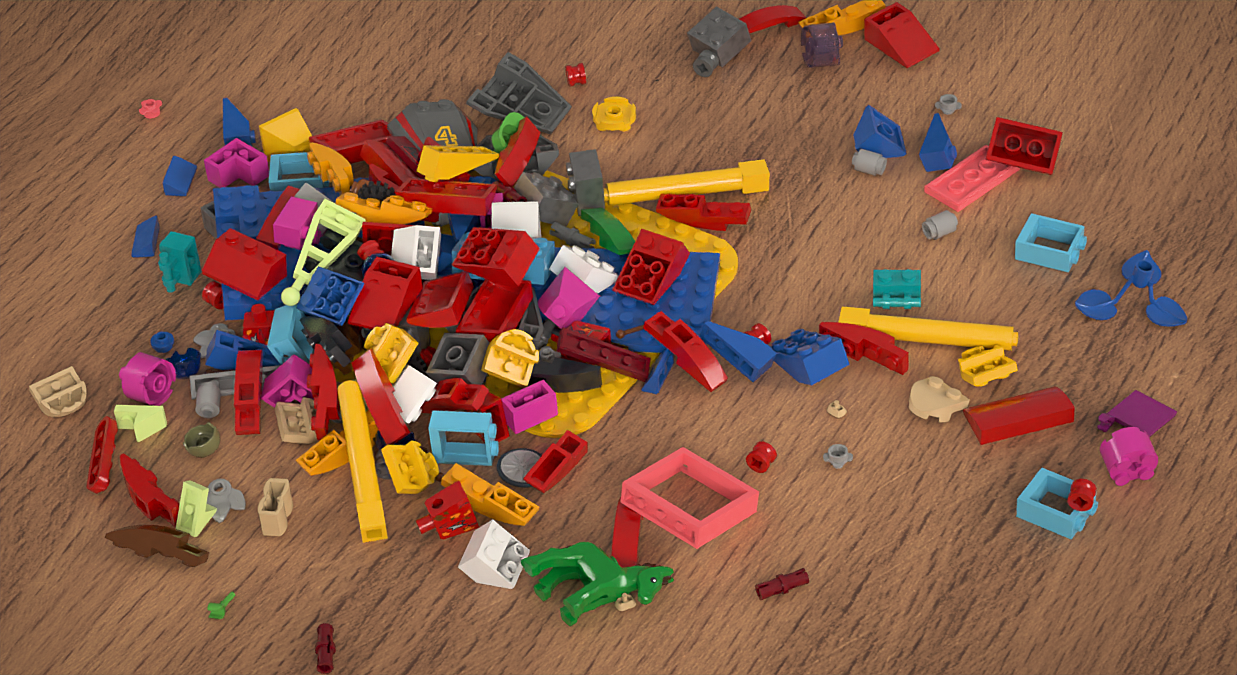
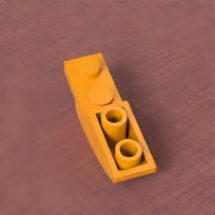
[799,0,886,38]
[307,142,354,195]
[335,192,432,224]
[296,410,380,476]
[441,463,539,526]

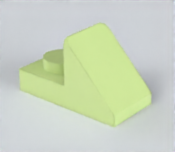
[114,405,167,442]
[175,480,217,537]

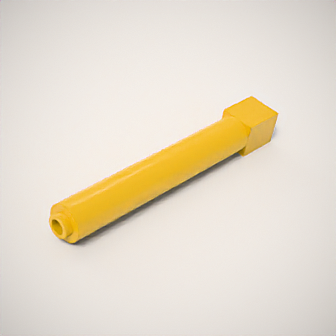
[603,159,770,205]
[839,306,1018,351]
[337,380,388,543]

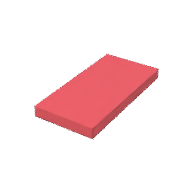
[924,145,1020,212]

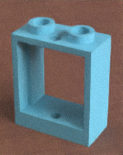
[269,152,329,191]
[1015,213,1087,273]
[267,304,315,365]
[428,411,499,466]
[1016,468,1098,539]

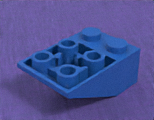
[296,266,365,326]
[771,329,850,386]

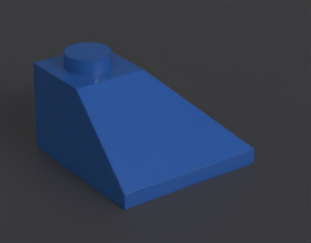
[853,105,907,158]

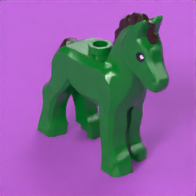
[521,542,674,627]

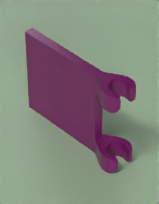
[1097,390,1177,437]

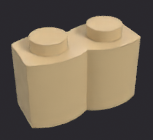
[258,478,293,536]

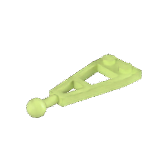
[281,199,366,306]

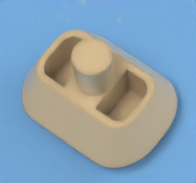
[827,400,847,418]
[615,593,636,611]

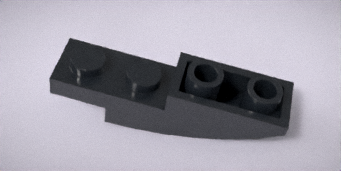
[300,316,353,367]
[528,357,602,393]

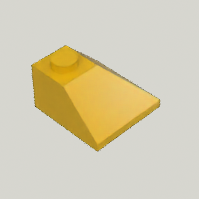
[259,108,312,162]

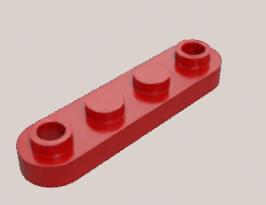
[86,416,118,494]

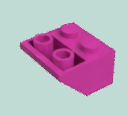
[501,380,558,434]

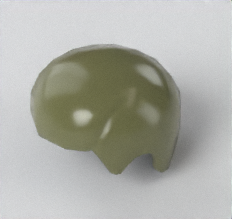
[183,422,221,458]

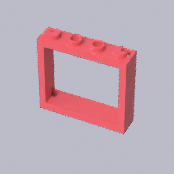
[621,447,759,549]

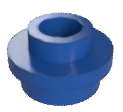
[150,332,174,353]

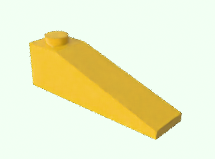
[417,145,500,182]

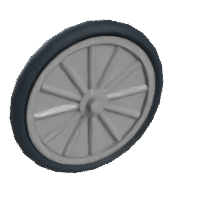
[497,448,542,488]

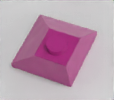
[537,267,600,329]

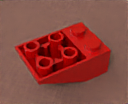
[864,2,940,68]
[452,227,540,286]
[612,229,690,305]
[348,257,423,330]

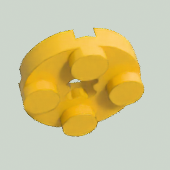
[592,97,636,132]

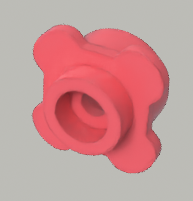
[139,99,162,119]

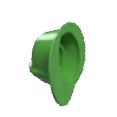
[492,112,525,154]

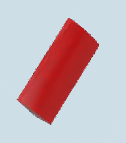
[309,119,391,164]
[360,140,420,187]
[395,178,497,216]
[406,271,474,328]
[456,279,533,342]
[963,386,1075,445]

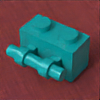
[158,231,202,293]
[873,269,921,309]

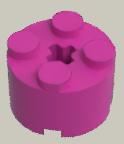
[119,352,176,406]
[1100,427,1158,486]

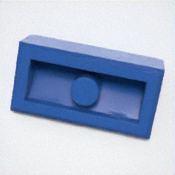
[163,156,197,196]
[131,215,160,257]
[437,234,456,273]
[641,348,674,394]

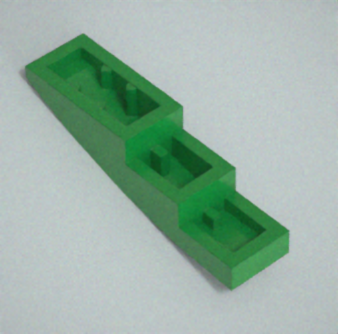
[581,208,635,255]

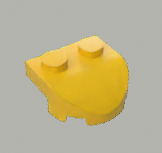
[364,323,418,384]
[481,329,539,388]
[958,345,1018,387]
[381,441,439,494]

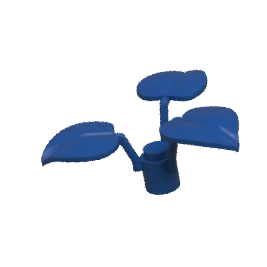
[1075,250,1187,327]

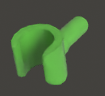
[207,591,236,619]

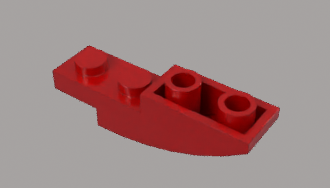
[656,194,751,231]
[643,311,728,392]
[819,322,909,375]
[307,344,340,441]
[234,350,263,435]
[420,378,489,414]
[120,453,180,527]

